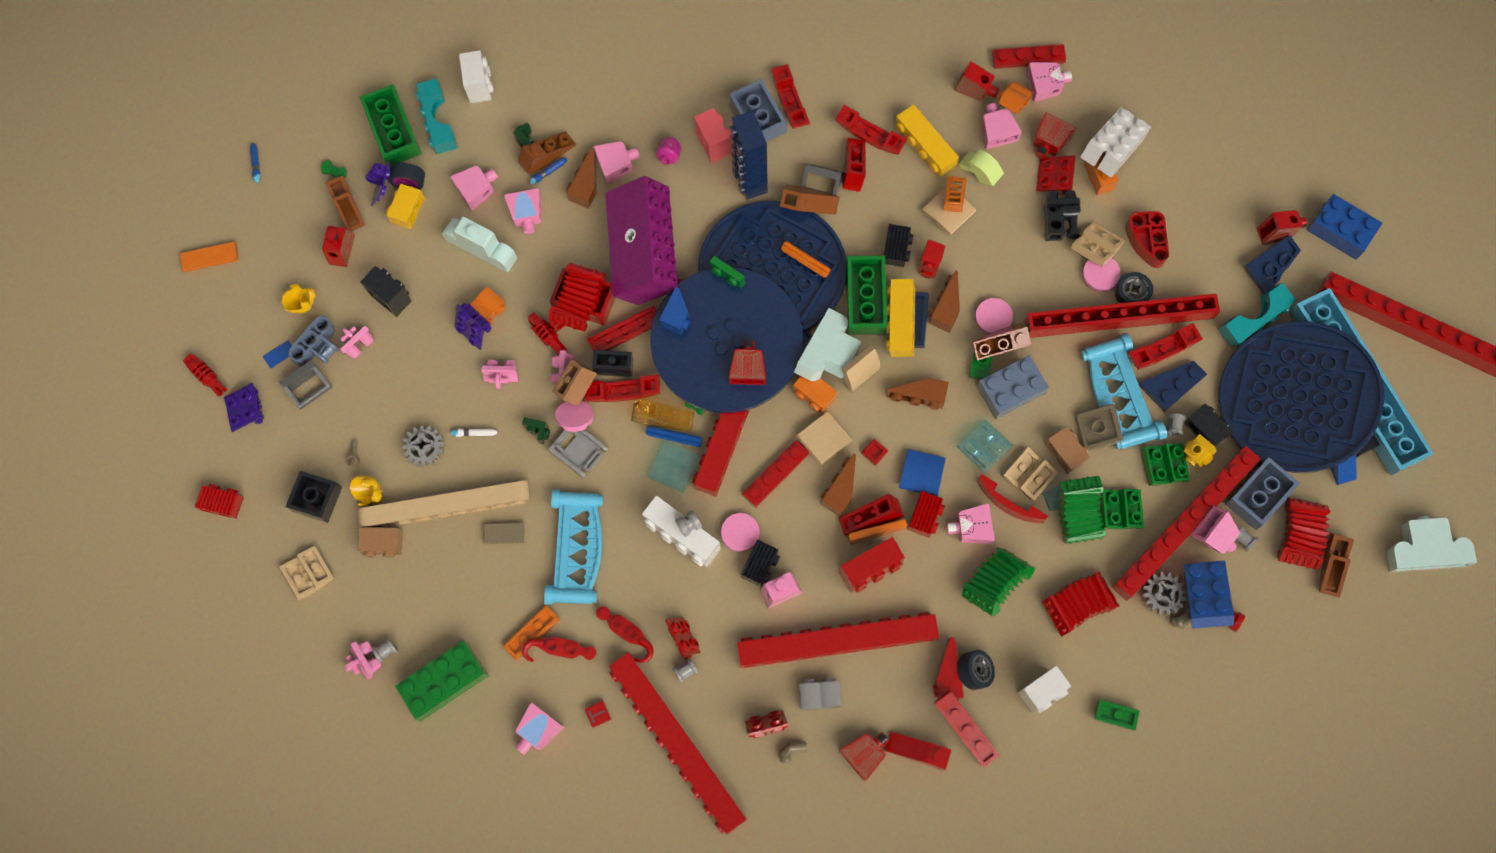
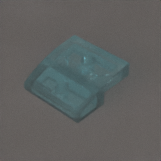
[957,419,1013,473]
[648,441,700,493]

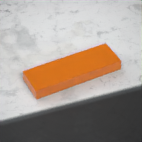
[180,242,239,272]
[848,519,907,545]
[503,605,561,661]

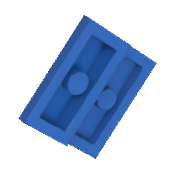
[899,449,946,496]

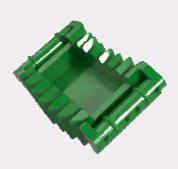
[1058,476,1106,544]
[962,548,1035,616]

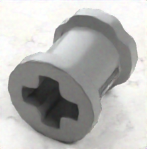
[1166,413,1186,437]
[1236,526,1259,552]
[372,637,399,663]
[673,658,698,684]

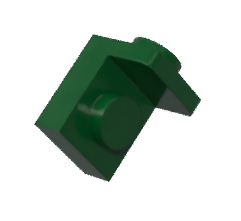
[513,122,534,148]
[522,417,550,445]

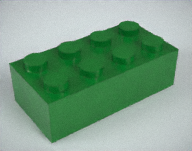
[359,84,422,167]
[847,256,887,335]
[395,640,489,722]

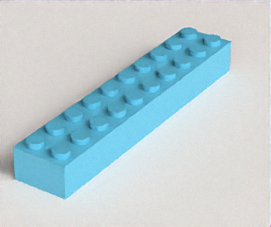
[1290,288,1434,476]

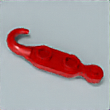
[596,606,654,663]
[522,637,596,662]

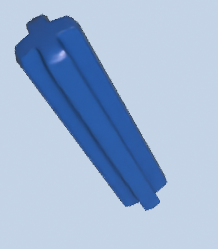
[646,425,702,447]

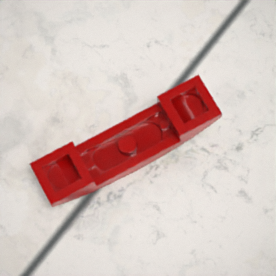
[771,64,810,129]
[835,105,907,155]
[1128,323,1203,370]
[585,374,661,402]
[977,473,1048,523]

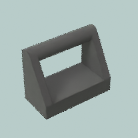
[801,163,843,196]
[279,360,332,410]

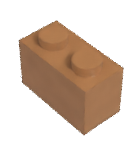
[552,359,597,406]
[1045,426,1090,474]
[357,527,403,558]

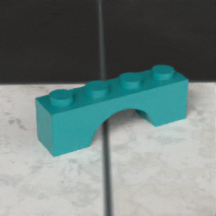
[415,78,458,154]
[1218,283,1296,347]

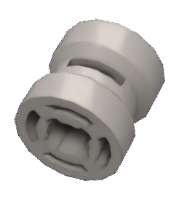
[675,510,702,537]

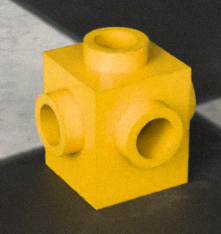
[1184,434,1217,468]

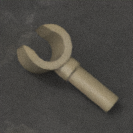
[346,440,360,466]

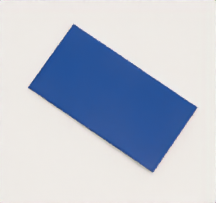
[263,340,292,369]

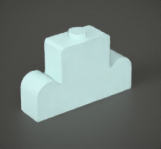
[442,216,517,273]
[794,308,861,381]
[1387,516,1477,572]

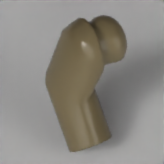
[1171,603,1191,629]
[778,741,807,763]

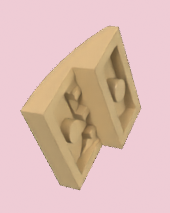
[922,186,976,235]
[1071,222,1125,267]
[842,345,881,392]
[796,412,853,465]
[1001,447,1058,501]
[279,546,334,601]

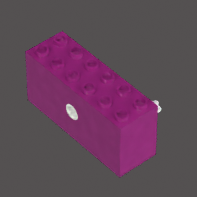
[605,176,678,305]

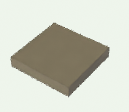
[1076,404,1124,451]

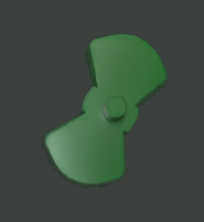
[321,160,347,178]

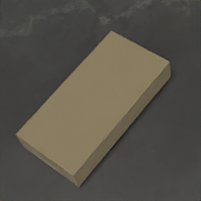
[484,523,524,544]

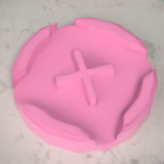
[1082,258,1121,292]
[975,298,1013,335]
[555,401,594,432]
[721,513,760,552]

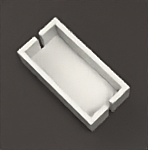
[1080,107,1151,178]
[642,496,721,568]

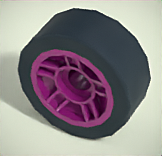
[388,163,425,190]

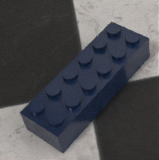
[729,111,768,200]

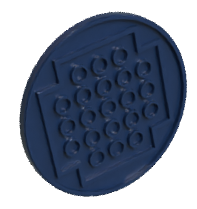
[698,201,847,332]
[650,267,803,413]
[1219,321,1384,473]

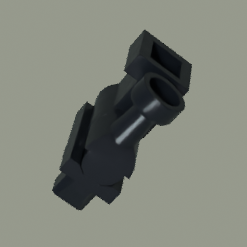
[1044,190,1082,241]

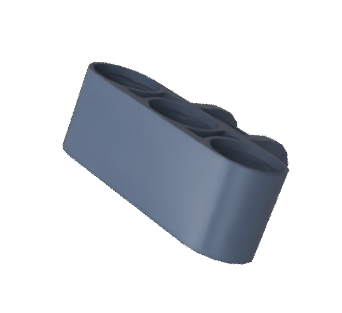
[288,316,339,366]

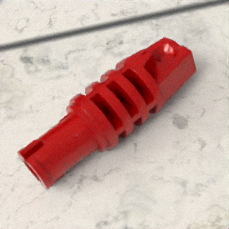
[528,312,568,355]
[183,353,227,397]

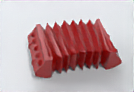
[548,262,606,332]
[1278,497,1331,570]
[1041,571,1120,637]

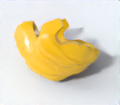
[281,284,316,314]
[350,475,383,507]

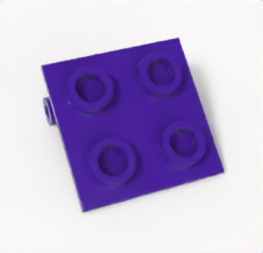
[365,162,391,206]
[454,303,492,350]
[224,383,264,432]

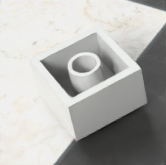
[459,50,494,103]
[1018,666,1071,713]

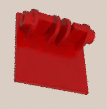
[1036,155,1076,195]
[665,617,701,660]
[745,710,788,739]

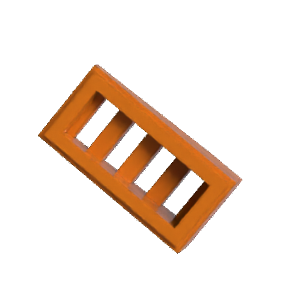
[944,176,967,212]

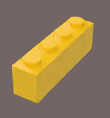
[895,104,959,177]
[886,279,915,357]

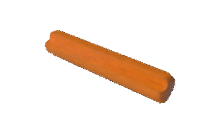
[781,241,831,278]

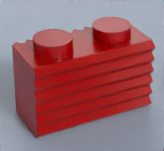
[918,240,946,279]
[194,484,244,519]
[907,491,945,538]

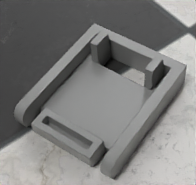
[548,430,609,479]

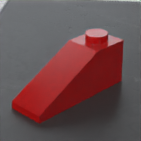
[842,138,866,192]
[839,494,904,536]
[932,637,964,700]
[885,732,952,771]

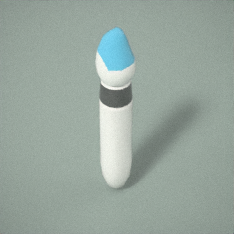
[450,428,498,437]

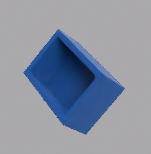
[1307,193,1383,260]
[1184,560,1234,629]

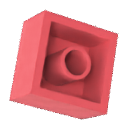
[694,108,732,163]

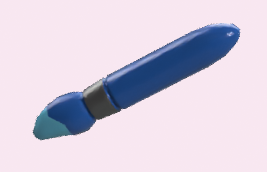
[250,143,261,183]
[530,157,567,184]

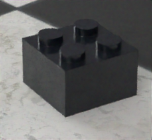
[360,266,412,317]
[285,471,342,523]

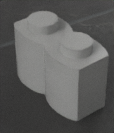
[799,678,842,710]

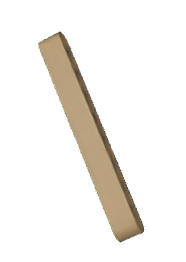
[357,481,530,528]

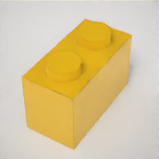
[386,184,425,229]

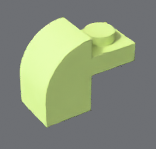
[959,149,1004,186]

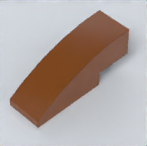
[325,176,365,232]
[1319,533,1354,598]

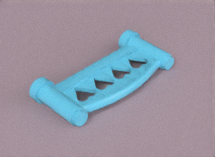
[1080,333,1167,449]
[544,489,603,605]

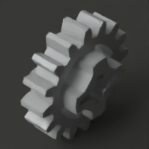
[402,425,445,467]
[1142,572,1187,616]

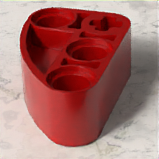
[1125,211,1169,268]

